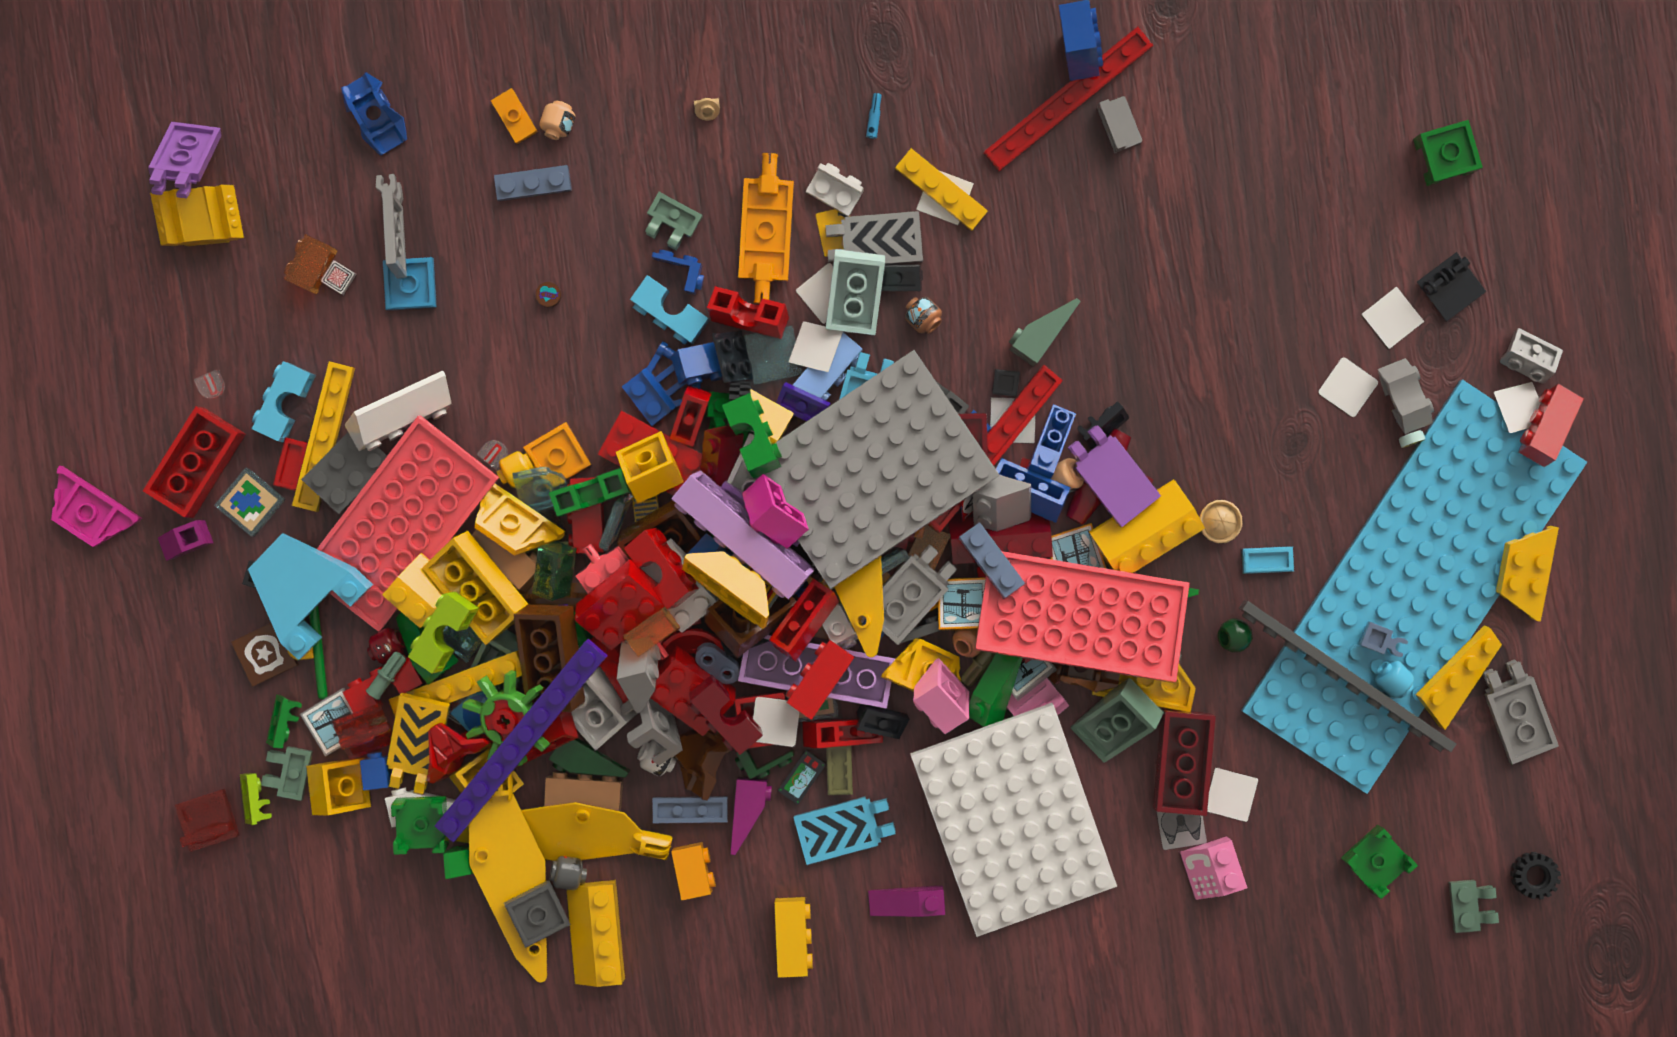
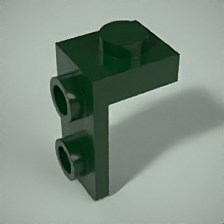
[735,749,795,780]

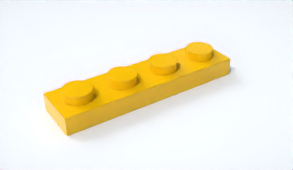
[895,148,988,231]

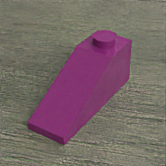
[731,777,772,855]
[868,885,945,917]

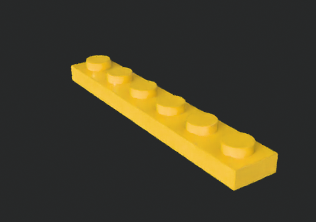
[292,361,355,512]
[389,650,522,716]

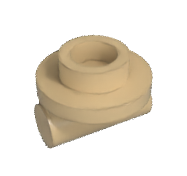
[694,98,720,121]

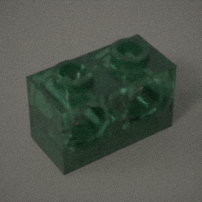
[532,541,577,601]

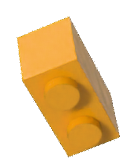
[671,842,716,900]

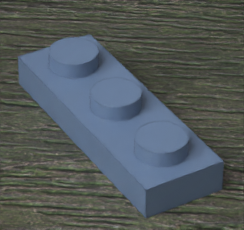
[494,165,572,201]
[958,522,1025,599]
[653,796,728,823]

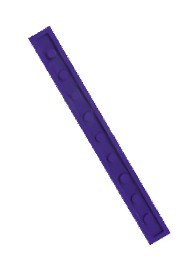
[435,639,608,842]

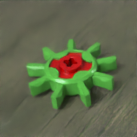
[462,670,551,766]

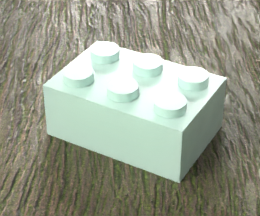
[826,249,885,335]

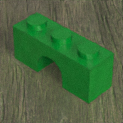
[722,393,782,479]
[549,468,632,517]

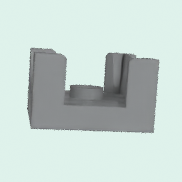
[620,698,683,765]

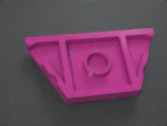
[51,466,142,547]

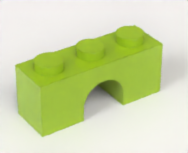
[408,592,479,674]

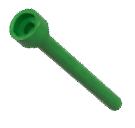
[309,606,328,700]

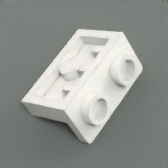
[806,163,864,217]

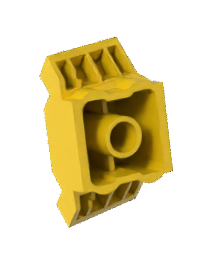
[150,185,244,246]

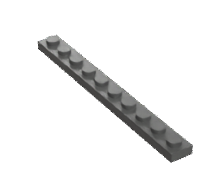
[1238,600,1456,752]

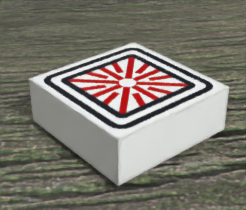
[321,260,356,295]

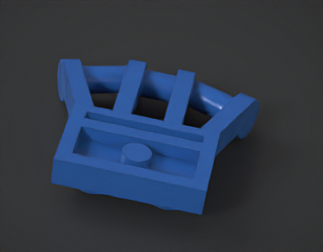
[622,341,701,426]

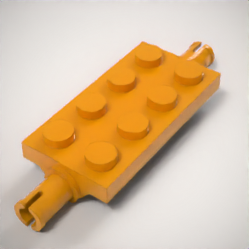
[738,153,794,304]

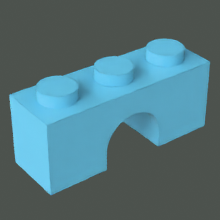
[630,275,710,345]
[252,361,316,442]

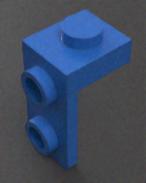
[651,250,704,295]

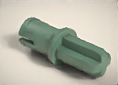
[366,652,406,699]

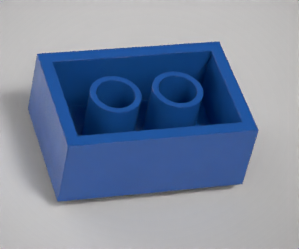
[1059,0,1103,81]

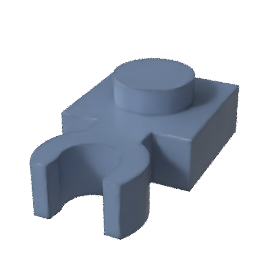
[1359,622,1408,657]

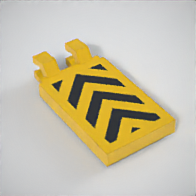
[386,693,450,794]

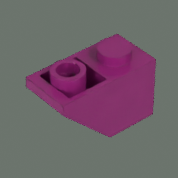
[158,520,214,561]

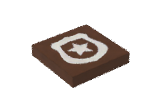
[231,623,299,687]

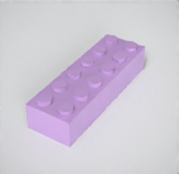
[671,470,815,599]
[738,635,895,709]

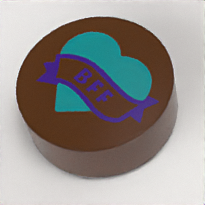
[536,282,561,307]

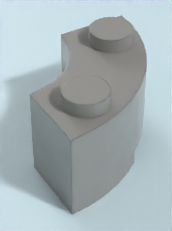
[1378,358,1434,434]

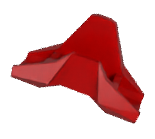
[427,723,493,784]

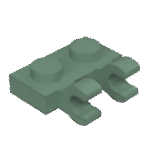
[645,192,703,251]
[261,746,313,801]
[1449,880,1499,933]

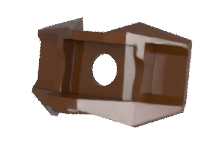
[1048,663,1120,693]
[674,729,730,801]

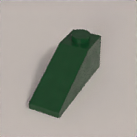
[549,738,631,777]

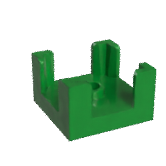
[1413,120,1483,186]
[391,796,449,855]
[1341,825,1418,899]

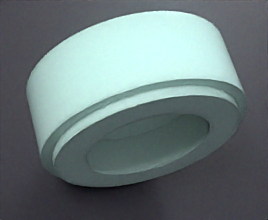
[1399,430,1426,448]

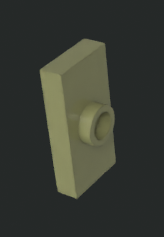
[826,745,853,795]

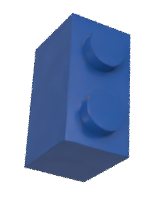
[671,342,723,386]

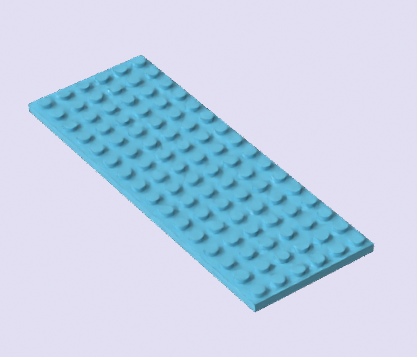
[1241,380,1587,794]

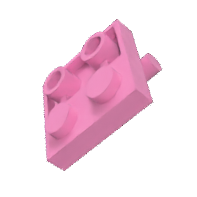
[1007,678,1069,716]

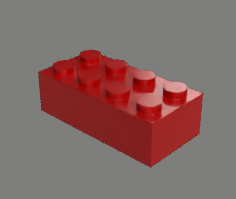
[143,406,246,518]
[598,410,702,496]

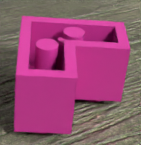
[742,474,809,549]

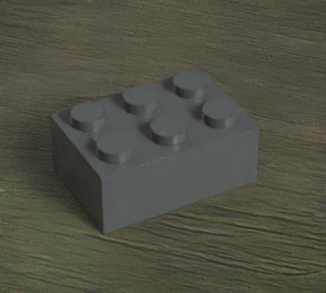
[301,432,387,514]

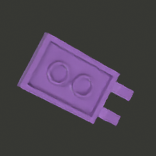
[148,122,221,198]
[1068,425,1161,527]

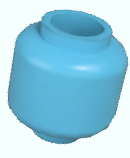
[1375,661,1414,698]

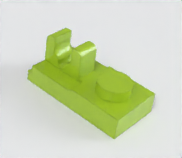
[240,773,272,825]

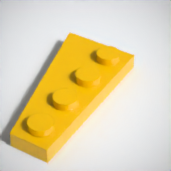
[1415,625,1502,730]

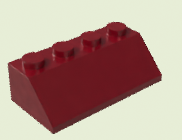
[949,512,1053,564]

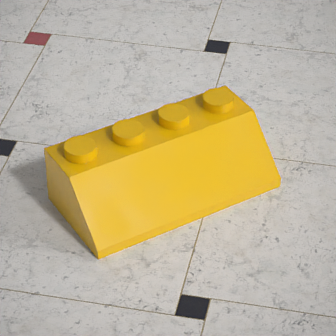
[1089,479,1205,573]
[422,531,528,645]
[567,880,625,987]

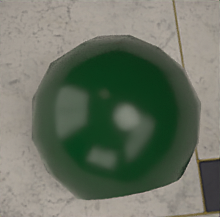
[1218,618,1253,653]

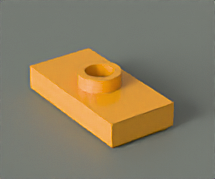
[491,88,538,144]

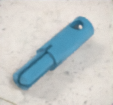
[866,93,882,139]

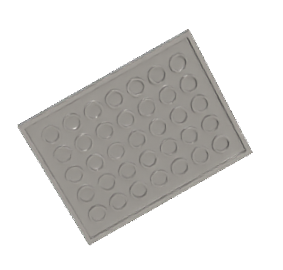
[756,350,1000,589]

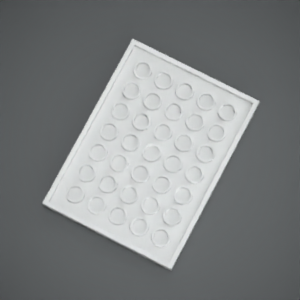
[910,703,1117,937]

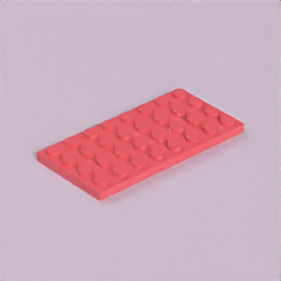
[317,415,499,632]
[975,551,1189,683]

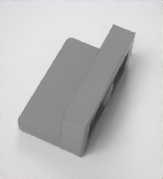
[1097,96,1142,153]

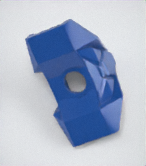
[341,72,408,156]

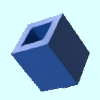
[360,752,392,790]

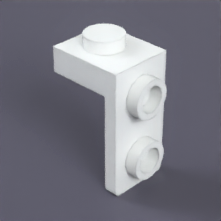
[822,602,858,650]

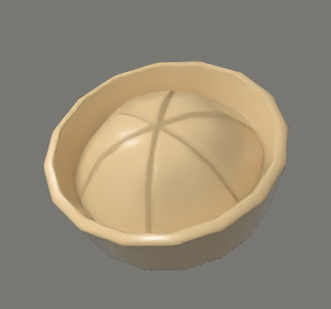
[1199,500,1242,543]

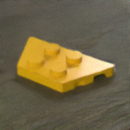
[475,484,565,556]
[1496,526,1559,622]
[881,639,961,692]

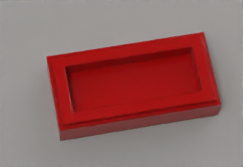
[273,437,308,491]

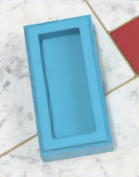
[1242,547,1294,574]

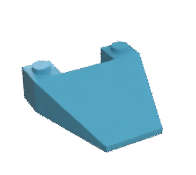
[248,533,373,660]

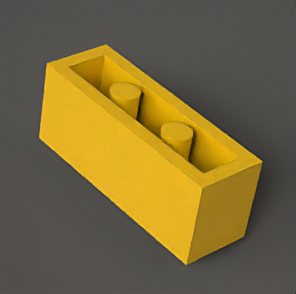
[775,897,813,977]

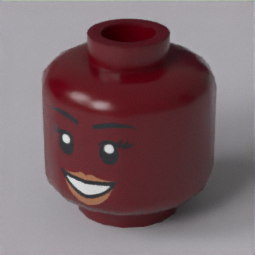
[367,627,406,664]

